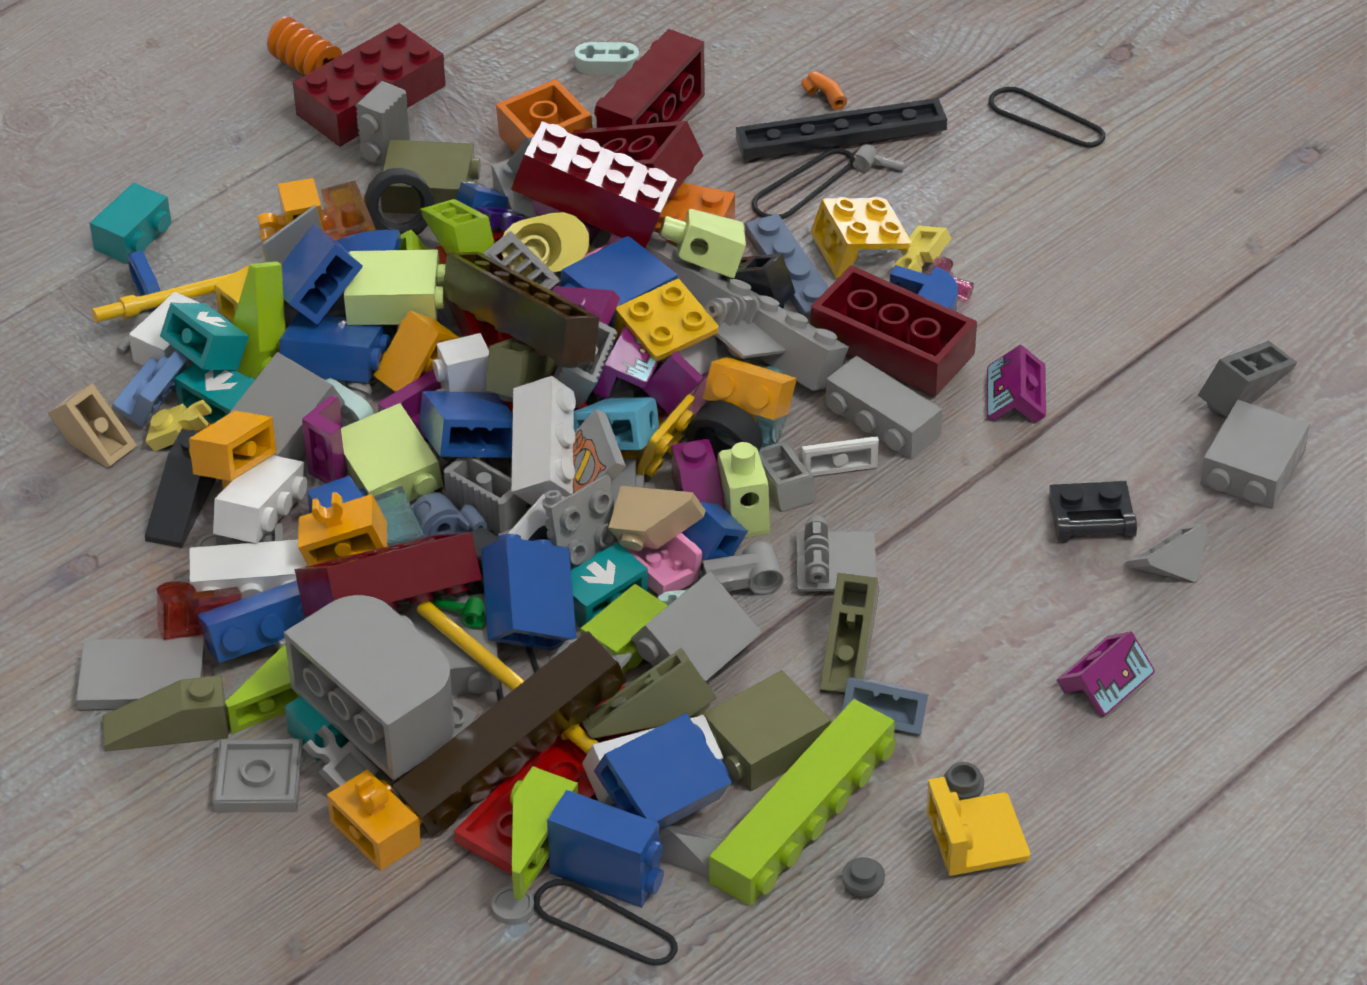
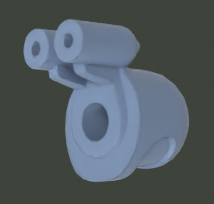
[411,493,487,538]

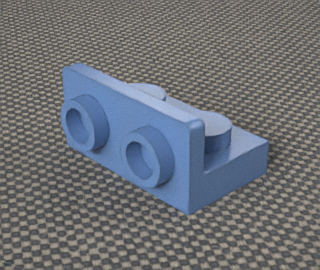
[112,349,189,428]

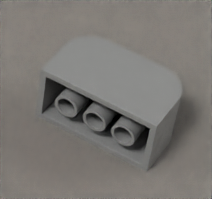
[284,595,455,780]

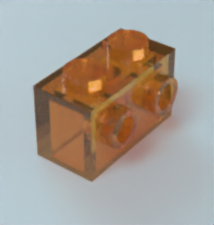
[321,180,375,241]

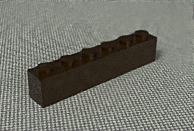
[443,252,600,368]
[393,631,627,837]

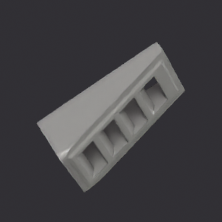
[483,231,561,291]
[758,441,816,511]

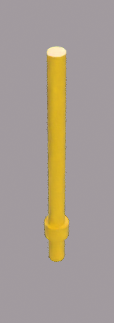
[91,272,235,323]
[417,601,599,754]

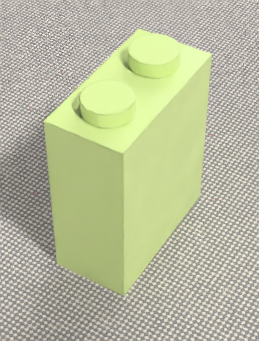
[344,250,446,325]
[341,403,444,513]

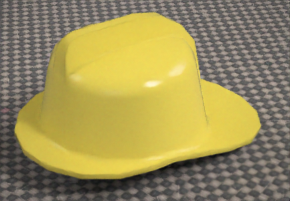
[501,212,589,277]

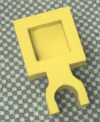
[892,225,952,273]
[146,400,212,452]

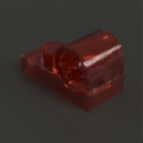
[157,581,242,640]

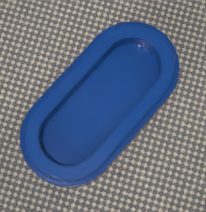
[127,250,160,312]

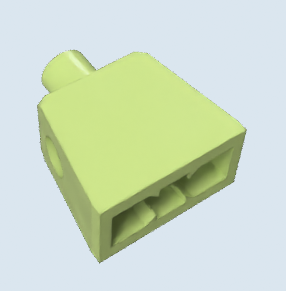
[659,209,746,278]
[717,442,770,538]

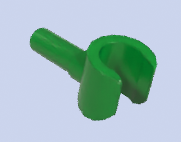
[434,597,486,630]

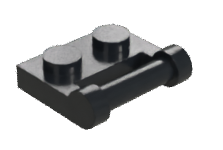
[1049,481,1137,541]

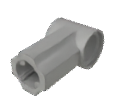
[701,542,784,595]

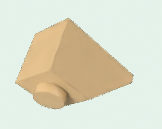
[47,383,137,467]
[608,486,706,551]

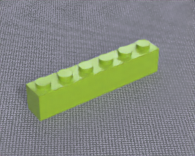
[709,699,897,906]

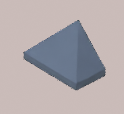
[841,677,929,735]

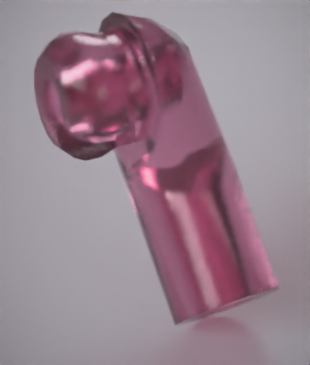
[930,256,974,300]

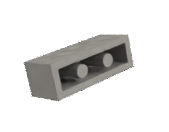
[826,356,942,460]

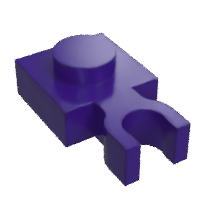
[476,207,528,233]

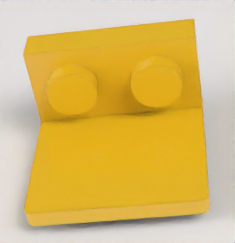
[810,197,911,278]
[614,278,719,361]
[620,394,695,478]
[926,777,1030,876]

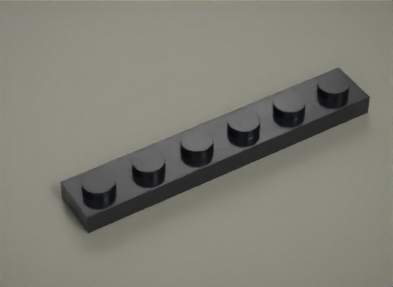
[736,98,948,160]

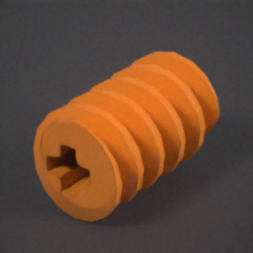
[267,16,342,76]

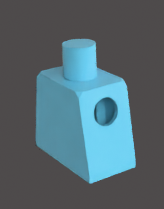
[573,397,659,450]

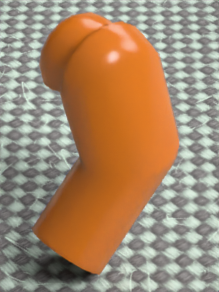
[801,71,847,110]

